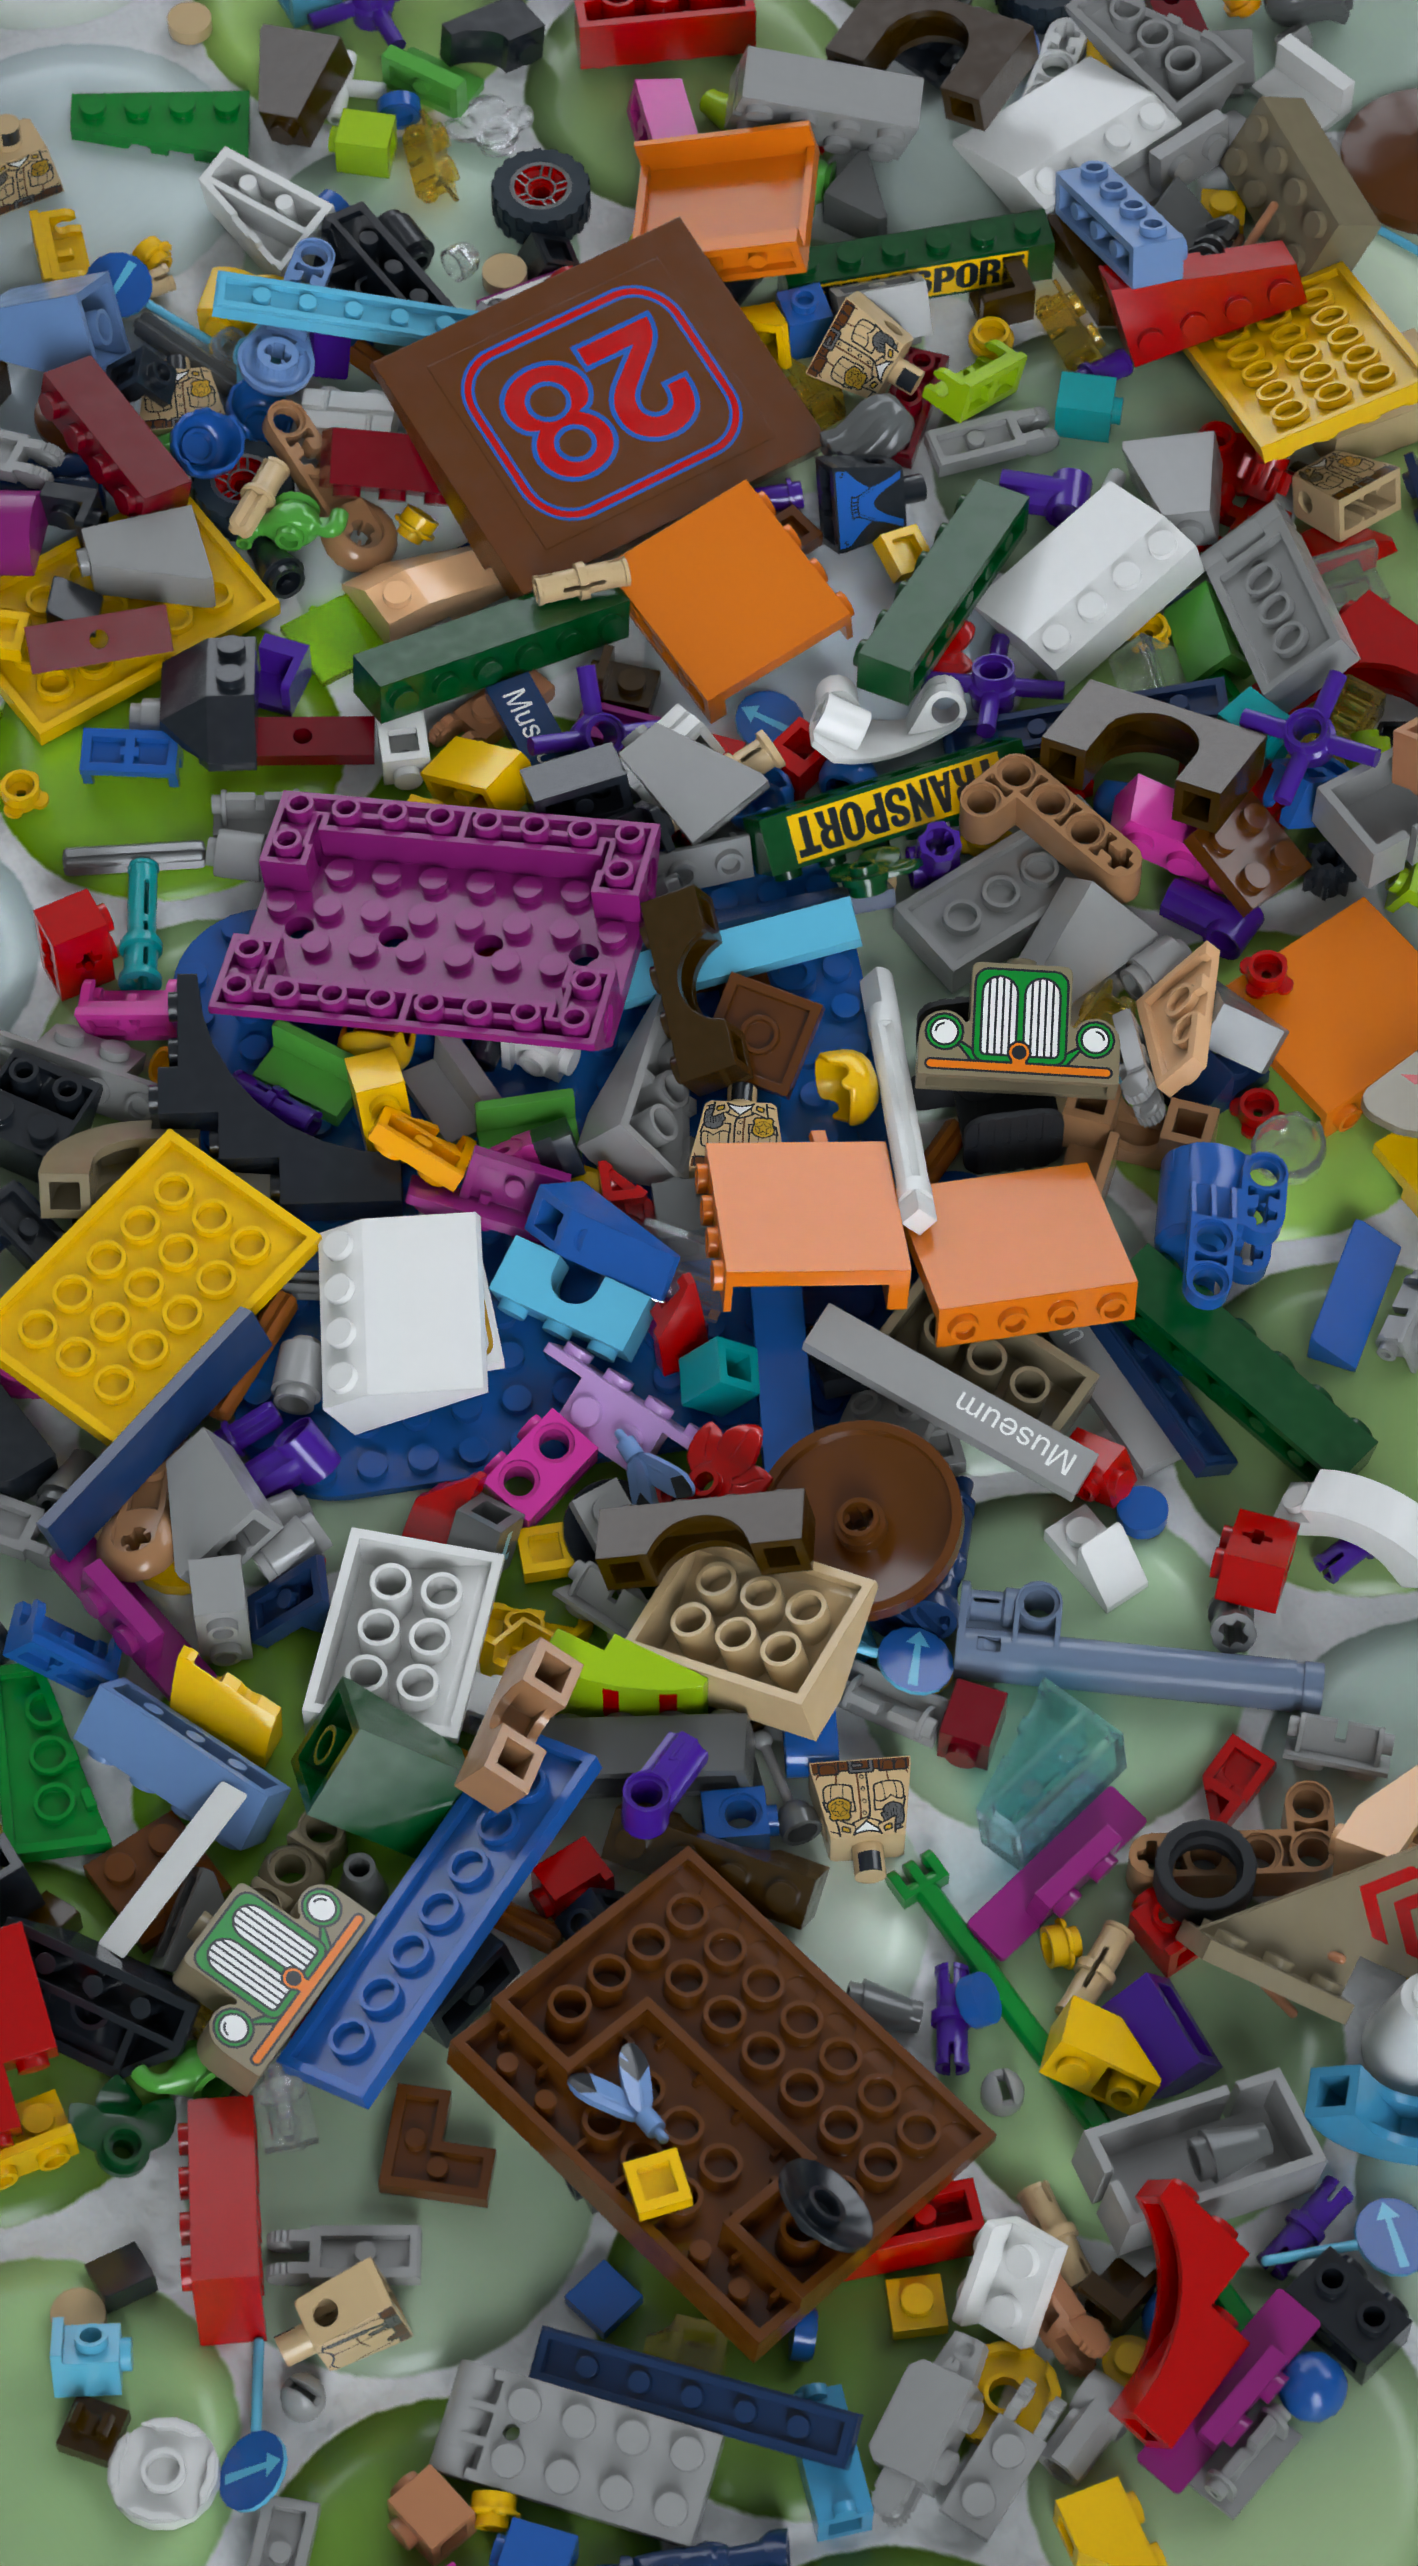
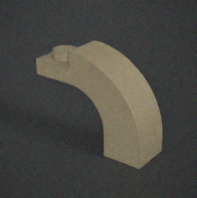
[38,1120,201,1219]

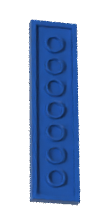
[276,1734,602,2110]

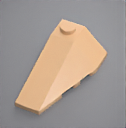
[342,546,507,644]
[1328,1765,1418,1877]

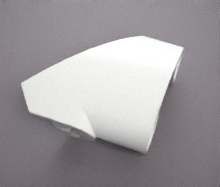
[809,675,967,765]

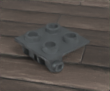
[1153,176,1240,256]

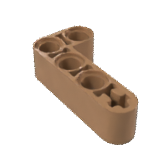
[959,753,1142,904]
[1125,1780,1335,1898]

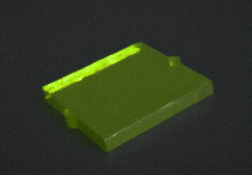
[280,593,385,688]

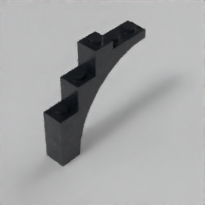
[148,974,403,1221]

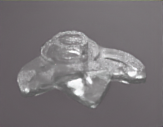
[445,94,534,157]

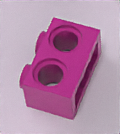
[482,1407,598,1528]

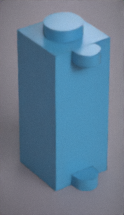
[793,2382,874,2542]

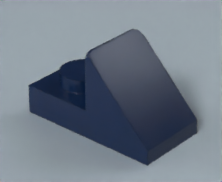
[1163,1050,1270,1114]
[247,1554,330,1648]

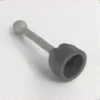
[754,1729,822,1846]

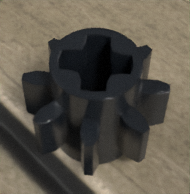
[1302,841,1357,901]

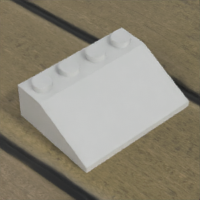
[952,56,1182,219]
[974,480,1205,695]
[318,1212,488,1435]
[302,1527,505,1744]

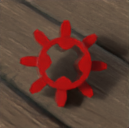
[1236,451,1295,503]

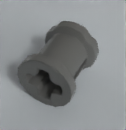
[1208,1596,1257,1654]

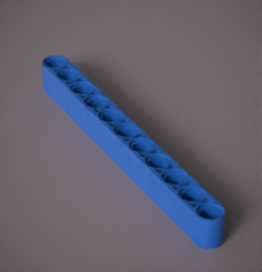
[749,1286,839,1779]

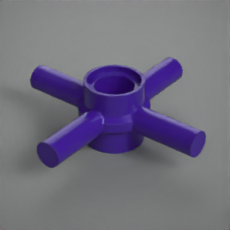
[307,0,406,50]
[921,633,1065,738]
[527,664,660,756]
[1239,670,1381,806]

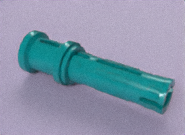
[118,858,163,991]

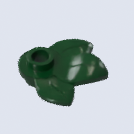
[828,846,923,899]
[68,2075,176,2178]

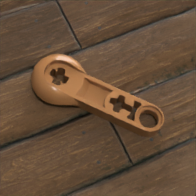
[262,399,398,573]
[96,1435,189,1582]

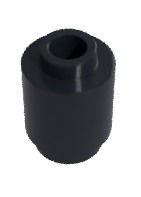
[378,209,435,270]

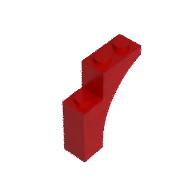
[0,1921,59,2150]
[1108,2178,1250,2449]

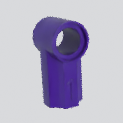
[999,468,1093,528]
[905,821,962,890]
[1159,877,1265,960]
[244,1417,342,1499]
[621,1731,708,1839]

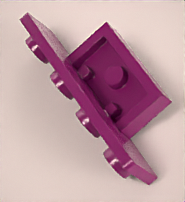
[405,1145,572,1246]
[49,1537,217,1702]
[966,1786,1147,1962]
[1137,2289,1320,2494]

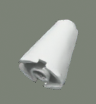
[1361,1973,1418,2097]

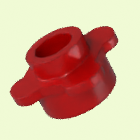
[1239,950,1294,999]
[1229,1088,1287,1139]

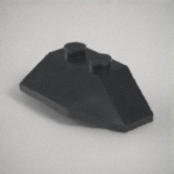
[312,201,455,307]
[160,635,260,772]
[4,1916,202,2078]

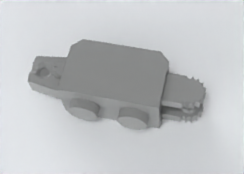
[868,2331,989,2528]

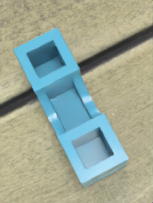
[488,1235,655,1363]

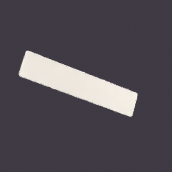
[99,1781,247,1958]

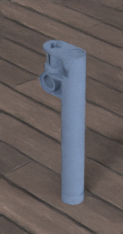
[953,1580,1325,1715]

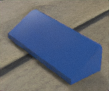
[1307,1219,1401,1372]

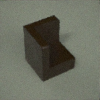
[968,256,1036,325]
[1077,2258,1157,2339]

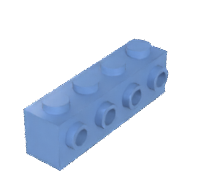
[1055,161,1188,290]
[73,1677,292,1851]

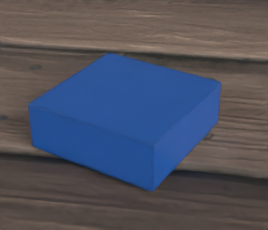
[564,2259,643,2340]

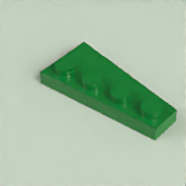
[70,90,251,163]
[0,1663,113,1863]

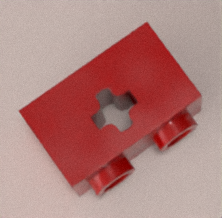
[33,888,119,1002]
[1209,1508,1301,1614]

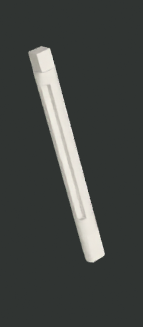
[859,967,937,1235]

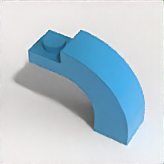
[1305,2064,1418,2166]

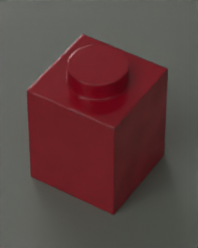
[937,1678,1008,1771]

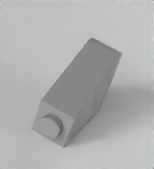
[1122,431,1223,546]
[76,505,216,608]
[619,722,770,846]
[1018,877,1159,1003]
[166,1427,284,1584]

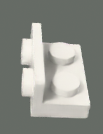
[952,2216,1068,2349]

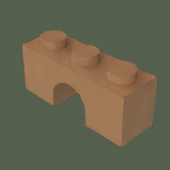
[1062,1084,1220,1171]
[454,1637,584,1814]

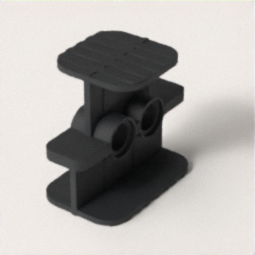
[911,996,1064,1174]

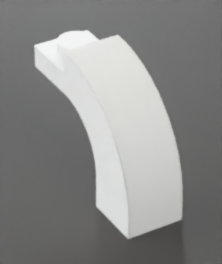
[1273,1469,1418,1588]

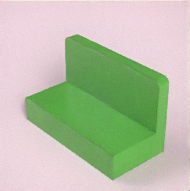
[381,44,485,121]
[1164,580,1253,683]
[252,1020,355,1127]
[474,1088,582,1156]

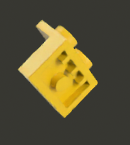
[0,2089,79,2191]

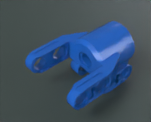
[1154,1142,1288,1376]

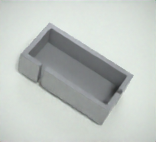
[724,46,924,162]
[1312,747,1418,889]
[1071,2067,1328,2256]

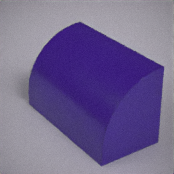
[1101,1972,1223,2100]

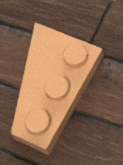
[1135,940,1220,1098]

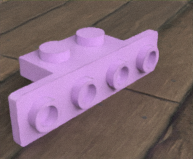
[543,1340,700,1470]

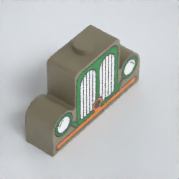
[915,958,1120,1100]
[172,1883,376,2097]

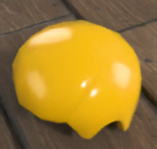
[337,1027,417,1072]
[815,1049,880,1126]

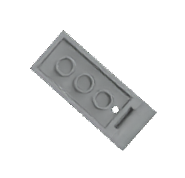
[1200,499,1361,713]
[893,794,1097,993]
[428,2359,725,2547]

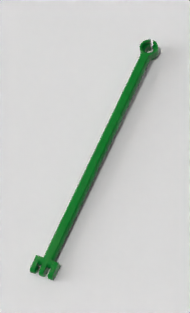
[884,1849,1255,2333]

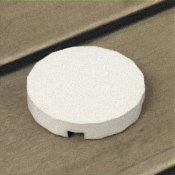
[107,2417,221,2530]

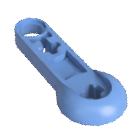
[237,237,335,397]

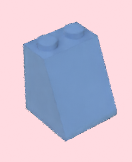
[0,271,131,372]

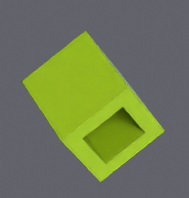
[328,108,398,179]

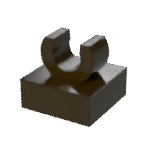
[56,2396,131,2468]

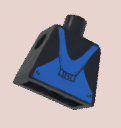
[815,455,927,554]

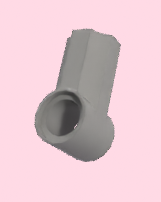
[1038,2368,1128,2487]

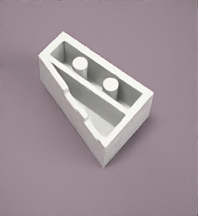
[199,146,336,284]

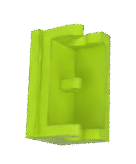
[922,339,1028,424]

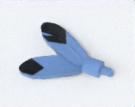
[614,1429,696,1505]
[567,2043,669,2144]

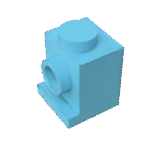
[50,2317,134,2398]

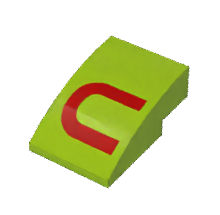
[549,1628,708,1717]

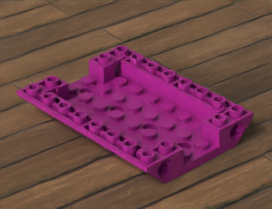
[208,790,661,1051]

